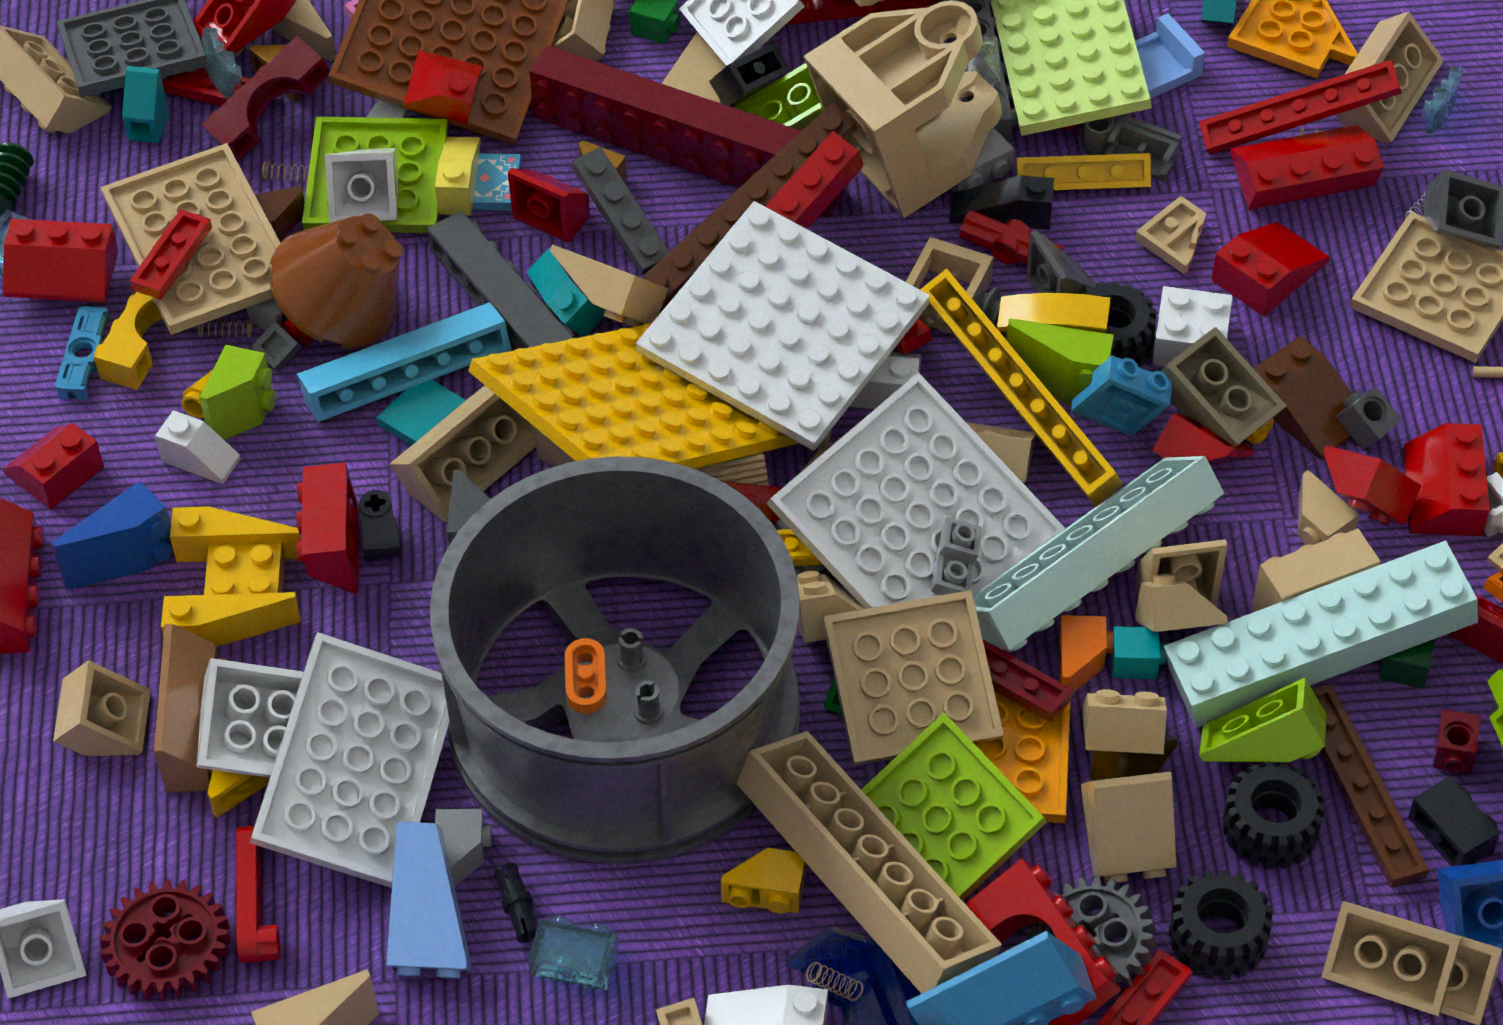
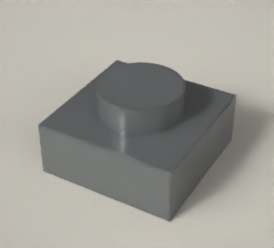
[251,321,302,372]

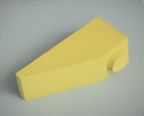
[435,137,481,215]

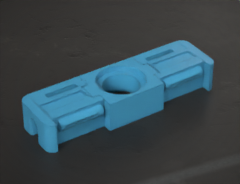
[55,306,111,401]

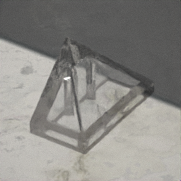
[966,36,1001,88]

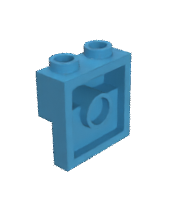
[1071,356,1172,436]

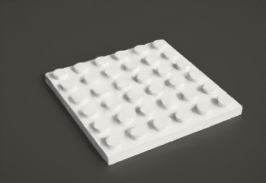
[636,201,930,451]
[767,372,1066,609]

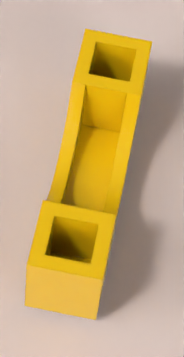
[94,292,163,390]

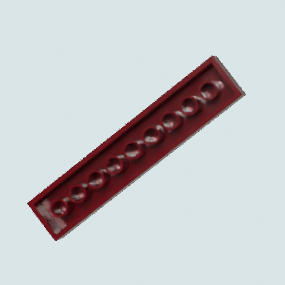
[529,45,846,218]

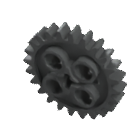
[1026,876,1156,995]

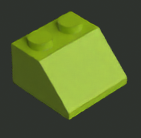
[199,345,276,440]

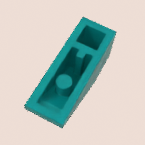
[527,247,605,337]

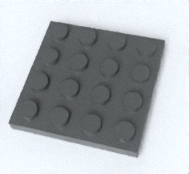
[56,0,208,98]

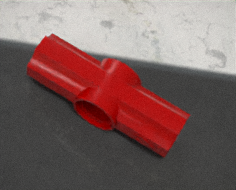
[960,210,1064,265]

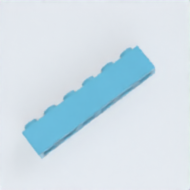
[297,302,511,422]

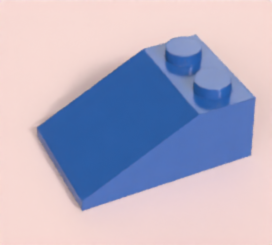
[51,481,174,590]

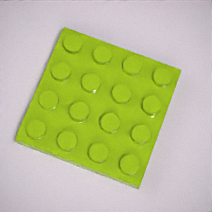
[302,117,449,233]
[861,712,1048,901]

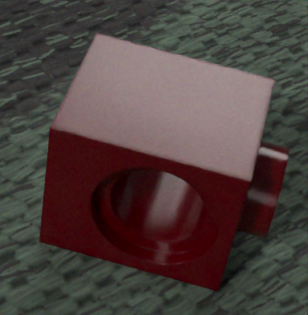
[1432,709,1481,774]

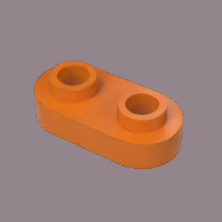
[565,638,607,714]

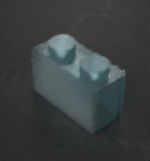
[528,917,619,991]

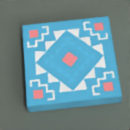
[473,153,521,211]

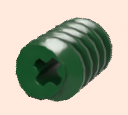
[0,143,34,218]

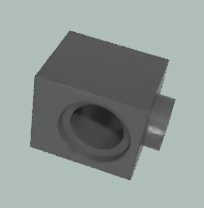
[1336,387,1402,450]

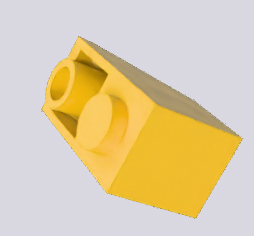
[721,848,806,914]

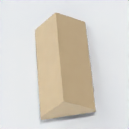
[1321,901,1502,1025]

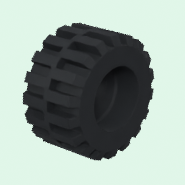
[1077,281,1157,367]
[1222,762,1325,869]
[1169,870,1273,980]

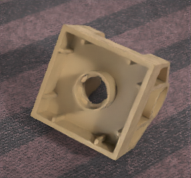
[804,0,1002,219]

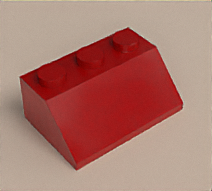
[3,219,119,303]
[1403,423,1490,536]
[296,462,359,593]

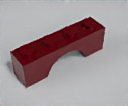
[202,35,330,162]

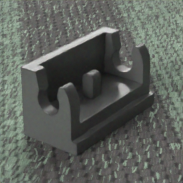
[1105,114,1182,182]

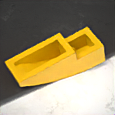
[997,293,1110,333]

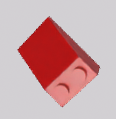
[193,0,297,60]
[1211,222,1330,317]

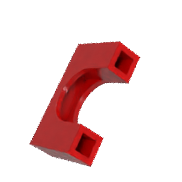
[966,858,1121,1025]

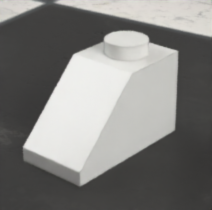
[155,410,241,484]

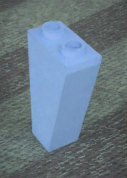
[386,822,471,978]

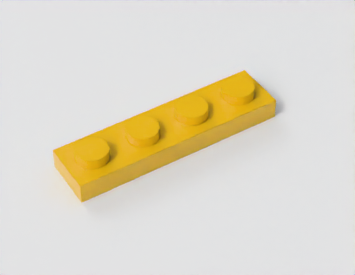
[1016,153,1151,190]

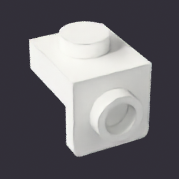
[1484,472,1503,537]

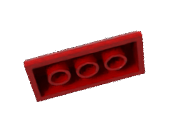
[1230,125,1384,210]
[0,498,45,654]

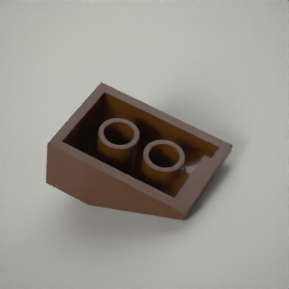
[1253,336,1369,460]

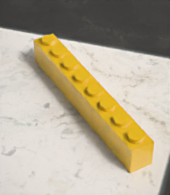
[920,268,1123,507]

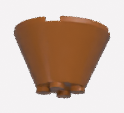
[269,213,403,349]

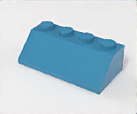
[906,931,1096,1025]

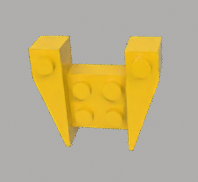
[161,506,302,647]

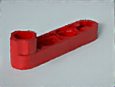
[236,825,281,964]

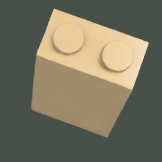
[1081,772,1177,884]

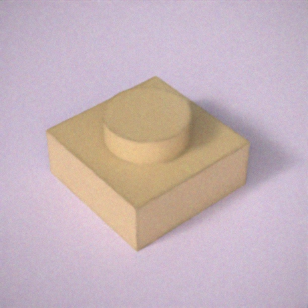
[656,998,702,1025]

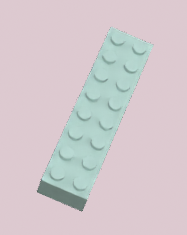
[973,456,1224,652]
[1164,540,1478,728]

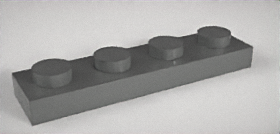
[571,147,669,275]

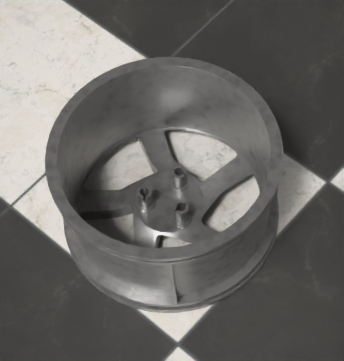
[430,456,800,864]

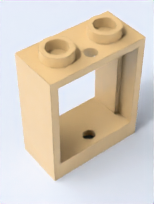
[906,237,994,334]

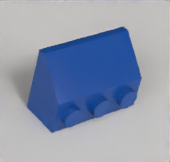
[1437,860,1503,951]

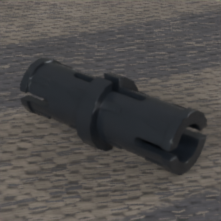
[494,863,541,943]

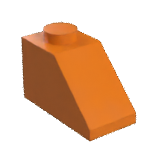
[1059,615,1113,693]

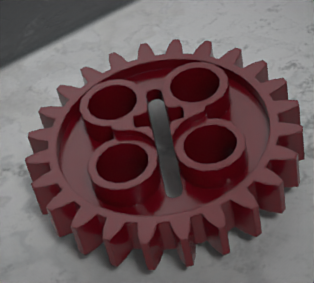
[99,879,231,1001]

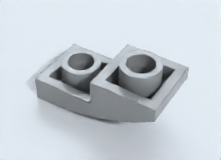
[931,517,981,595]

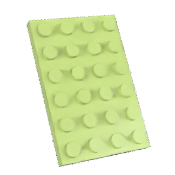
[991,0,1152,136]

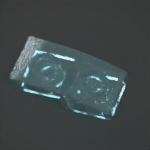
[201,28,241,98]
[1422,66,1463,134]

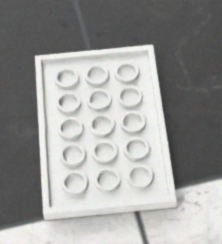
[249,632,449,888]

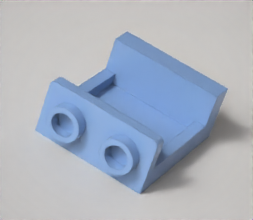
[1135,13,1205,99]

